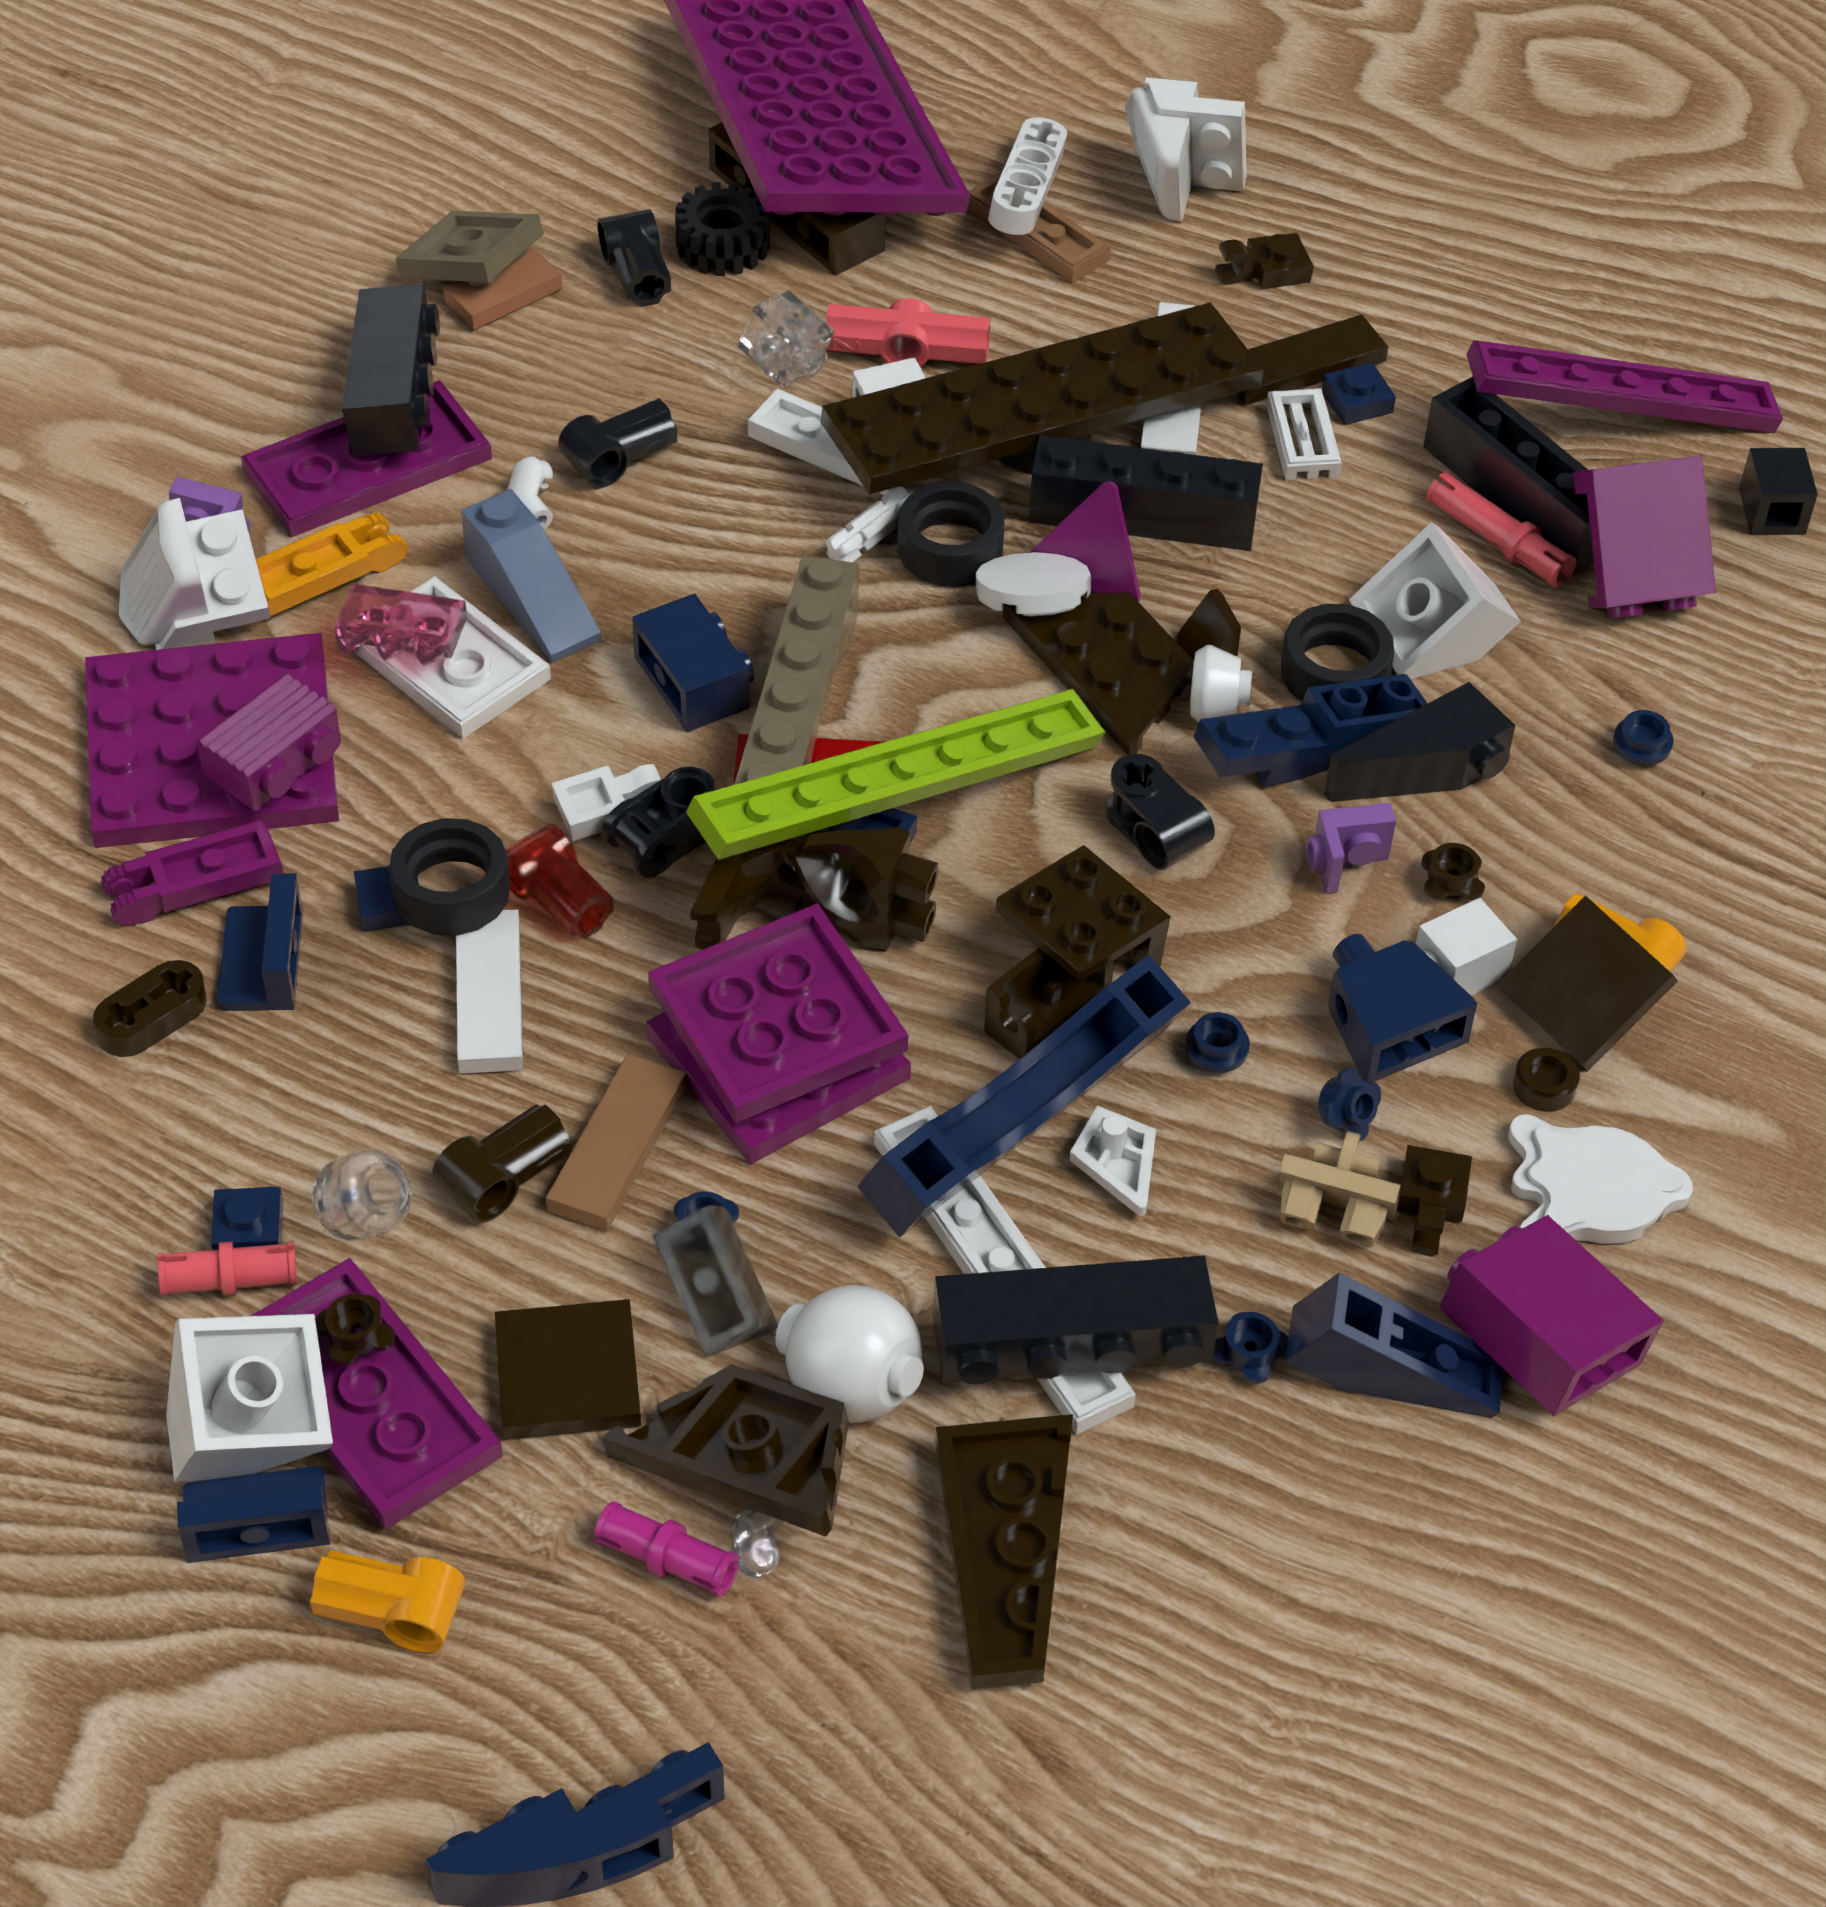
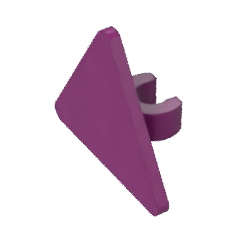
[1029,481,1141,602]

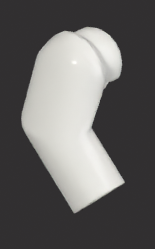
[507,456,553,530]

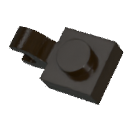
[1215,233,1314,288]
[1397,1145,1472,1255]

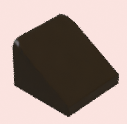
[1176,588,1241,660]

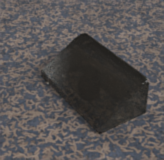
[652,1205,778,1357]

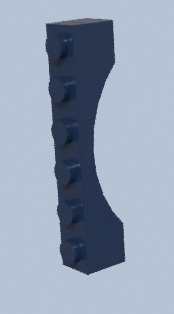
[857,955,1191,1237]

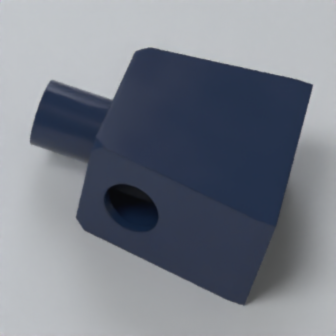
[1328,934,1477,1082]

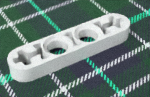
[988,117,1067,235]

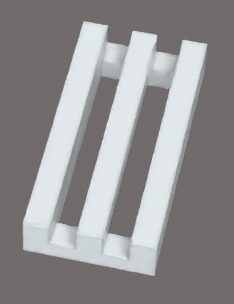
[1266,389,1342,481]

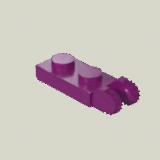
[100,820,283,927]

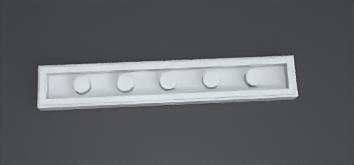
[874,1106,1136,1435]

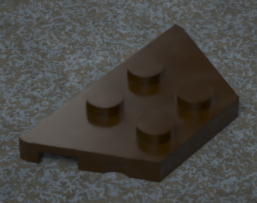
[1003,592,1194,755]
[602,1364,849,1537]

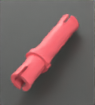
[1427,471,1577,588]

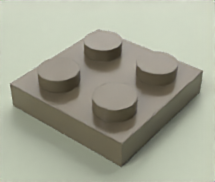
[395,211,544,286]

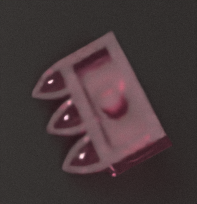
[335,583,467,666]

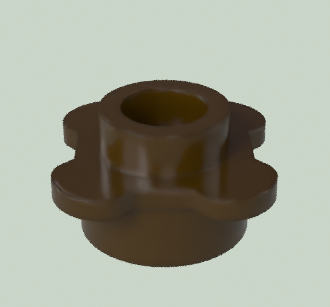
[1421,843,1485,900]
[315,1294,395,1366]

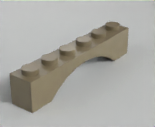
[734,555,859,785]

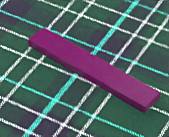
[1466,340,1783,433]

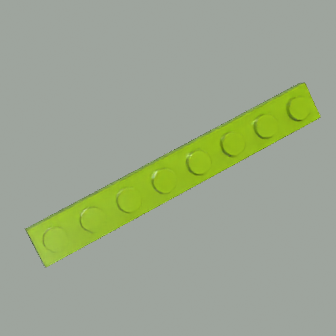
[686,689,1105,860]

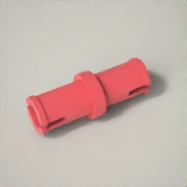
[157,1241,297,1296]

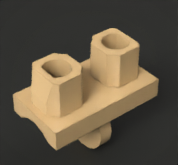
[1279,1131,1400,1248]

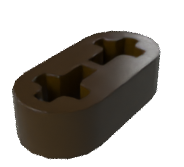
[93,960,207,1057]

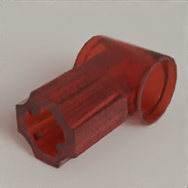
[505,823,614,939]

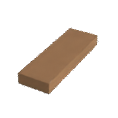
[967,172,1110,283]
[546,1053,687,1232]

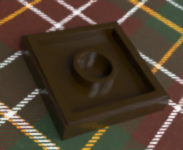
[1497,895,1678,1071]
[495,1299,641,1440]

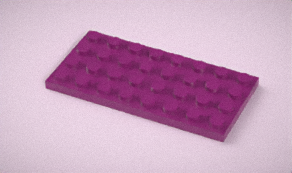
[664,0,970,216]

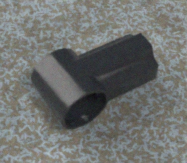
[597,209,671,307]
[558,398,678,488]

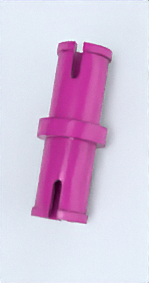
[594,1501,740,1597]

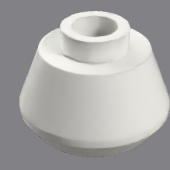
[1190,645,1252,723]

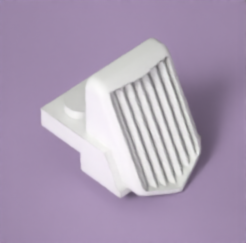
[1125,77,1247,222]
[119,498,270,650]

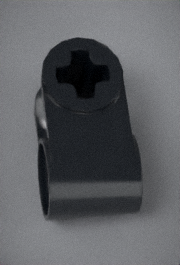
[1106,754,1215,870]
[602,766,715,878]

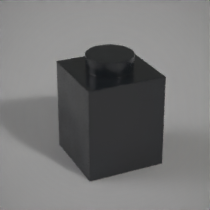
[1739,448,1818,535]

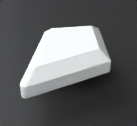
[1070,1105,1156,1216]

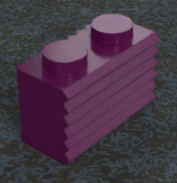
[196,673,341,811]

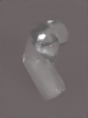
[730,1508,784,1578]

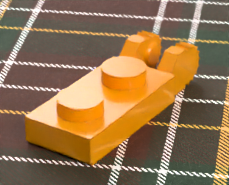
[256,512,408,616]

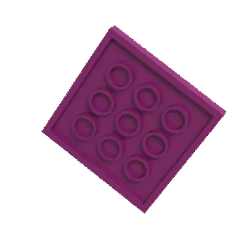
[85,633,339,848]

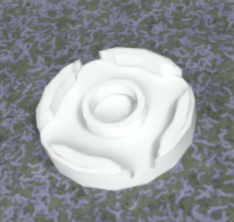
[976,552,1091,616]

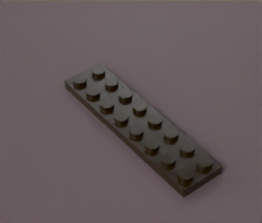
[821,302,1264,495]

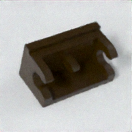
[984,947,1114,1059]

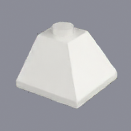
[1349,522,1521,679]
[166,1314,333,1482]

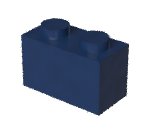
[632,593,754,732]

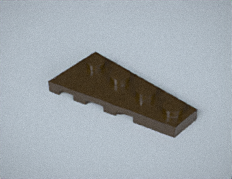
[935,1414,1073,1689]

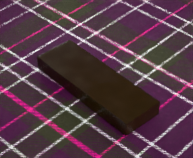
[1236,314,1389,405]

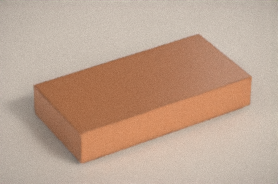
[443,246,562,330]

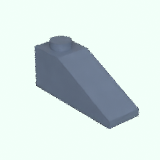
[461,489,602,663]

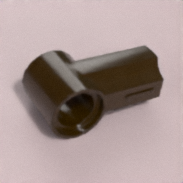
[432,1104,572,1223]

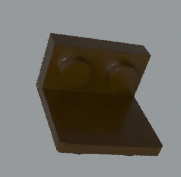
[995,845,1171,980]

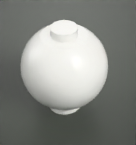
[775,1285,924,1423]

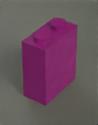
[1439,1215,1664,1416]

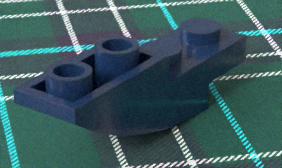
[1193,674,1427,787]
[426,1742,725,1907]

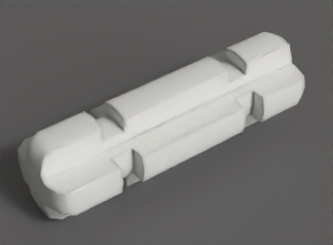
[826,487,912,562]

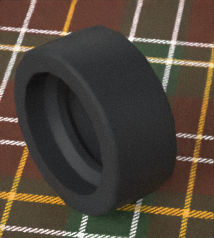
[897,481,1005,587]
[1281,603,1394,701]
[389,818,510,936]

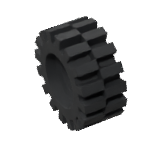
[675,182,770,276]

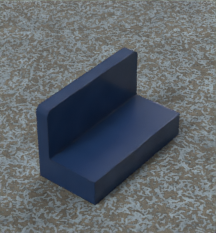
[217,873,303,1011]
[177,1466,330,1563]

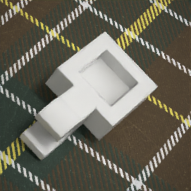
[551,764,661,841]

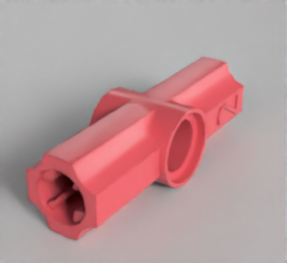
[825,298,991,367]

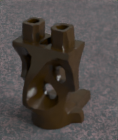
[690,827,938,951]

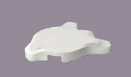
[1508,1114,1693,1244]

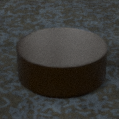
[1513,1048,1580,1112]

